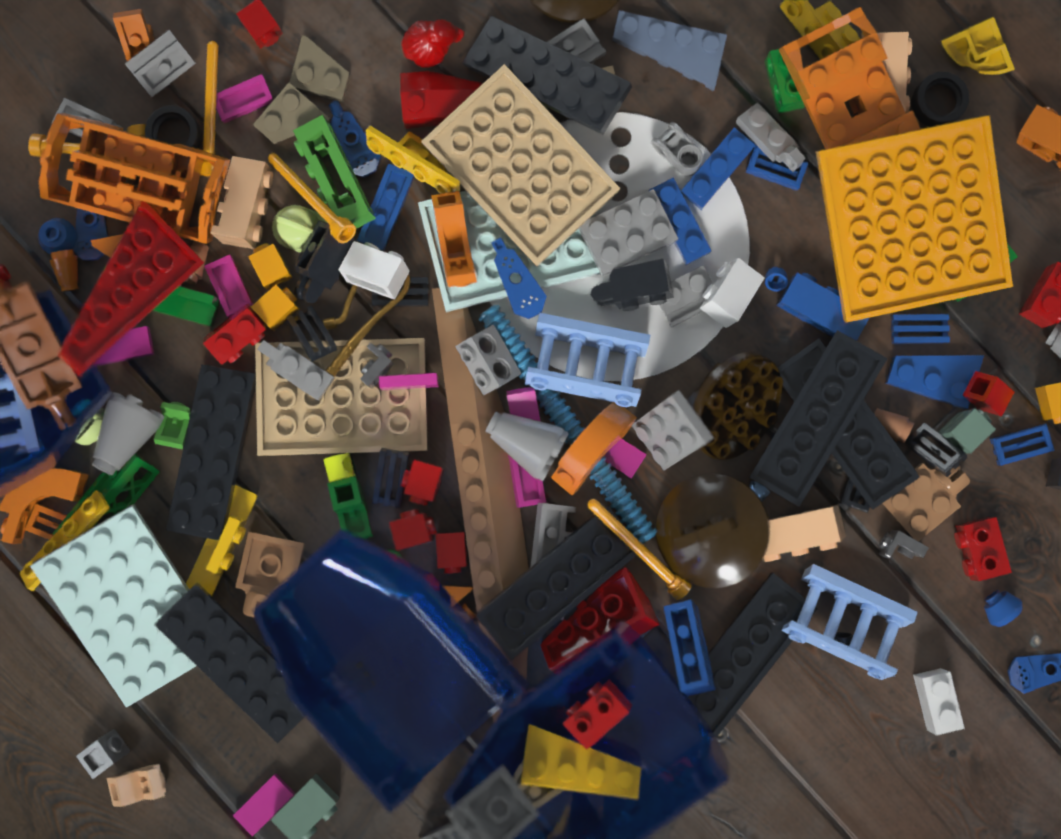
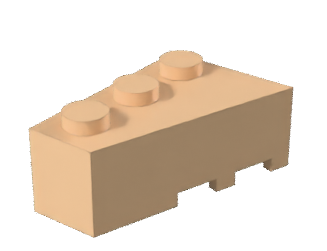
[861,32,912,112]
[211,156,273,249]
[764,504,846,562]

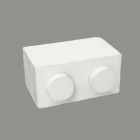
[338,241,410,300]
[700,258,764,328]
[913,668,964,735]

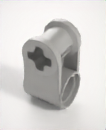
[651,122,703,176]

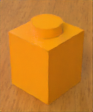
[248,243,293,290]
[251,285,299,331]
[1035,382,1061,424]

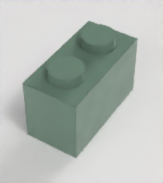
[938,408,995,456]
[271,774,340,839]

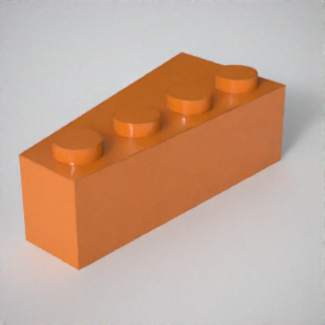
[1016,105,1061,170]

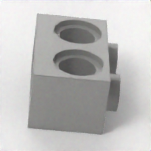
[455,324,522,396]

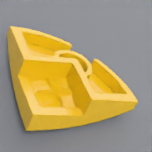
[941,17,1015,75]

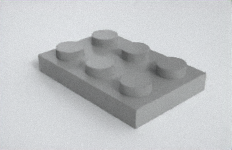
[579,189,678,276]
[632,391,713,470]

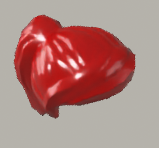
[401,19,464,68]

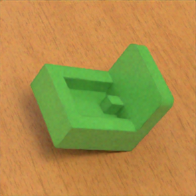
[154,402,191,449]

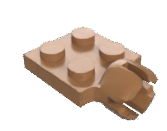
[882,461,970,542]
[235,532,305,620]

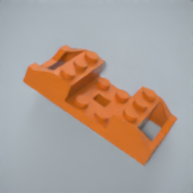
[779,7,921,149]
[39,113,230,244]

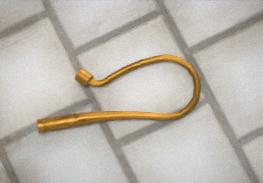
[323,273,410,377]

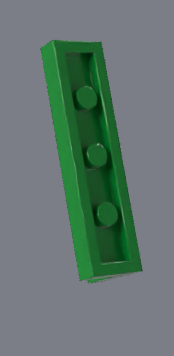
[103,266,220,327]
[53,453,160,535]

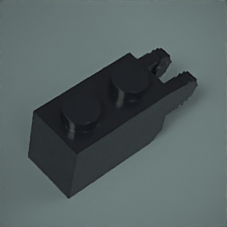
[293,220,357,303]
[590,258,674,311]

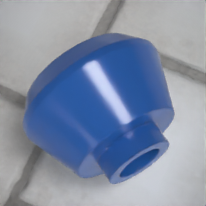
[38,218,77,255]
[984,590,1023,627]

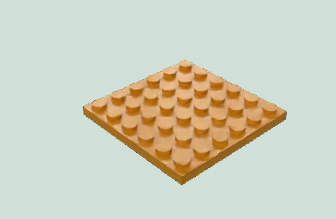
[816,116,1013,322]

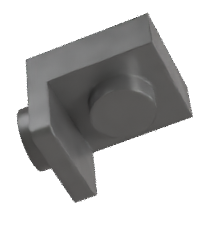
[360,342,394,389]
[879,530,929,559]
[76,729,130,779]

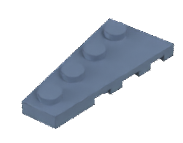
[612,11,727,91]

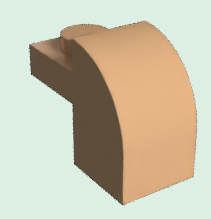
[106,764,166,807]

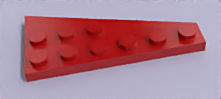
[57,201,204,376]

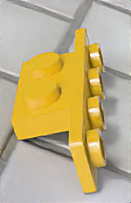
[780,0,860,60]
[366,126,460,194]
[186,485,258,596]
[20,490,109,591]

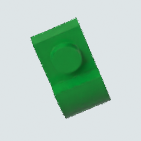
[327,476,373,544]

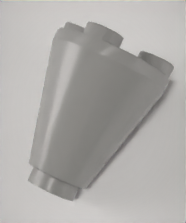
[92,392,164,475]
[485,412,569,481]

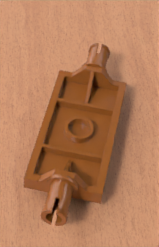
[0,281,83,429]

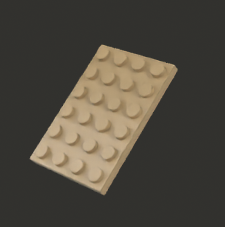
[421,64,620,267]
[255,338,428,456]

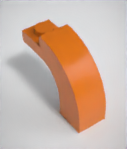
[431,191,477,287]
[551,402,637,496]
[0,468,89,544]

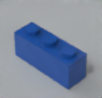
[776,272,869,341]
[663,600,716,696]

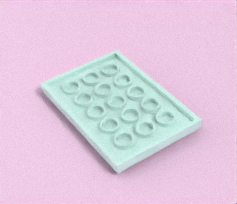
[418,191,600,312]
[31,504,196,708]

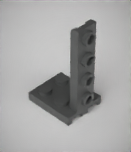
[419,766,539,839]

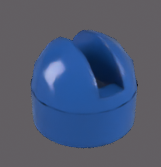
[765,267,788,291]

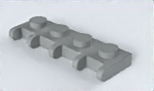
[531,503,576,620]

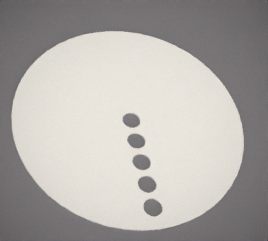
[490,113,749,381]

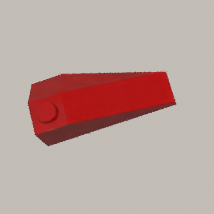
[400,71,483,129]
[540,567,660,671]

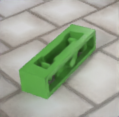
[293,115,376,229]

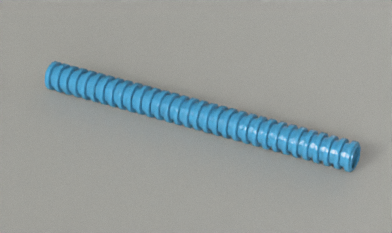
[479,305,657,544]

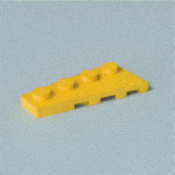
[521,724,641,800]

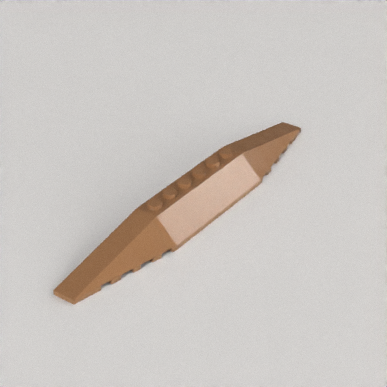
[432,288,529,735]

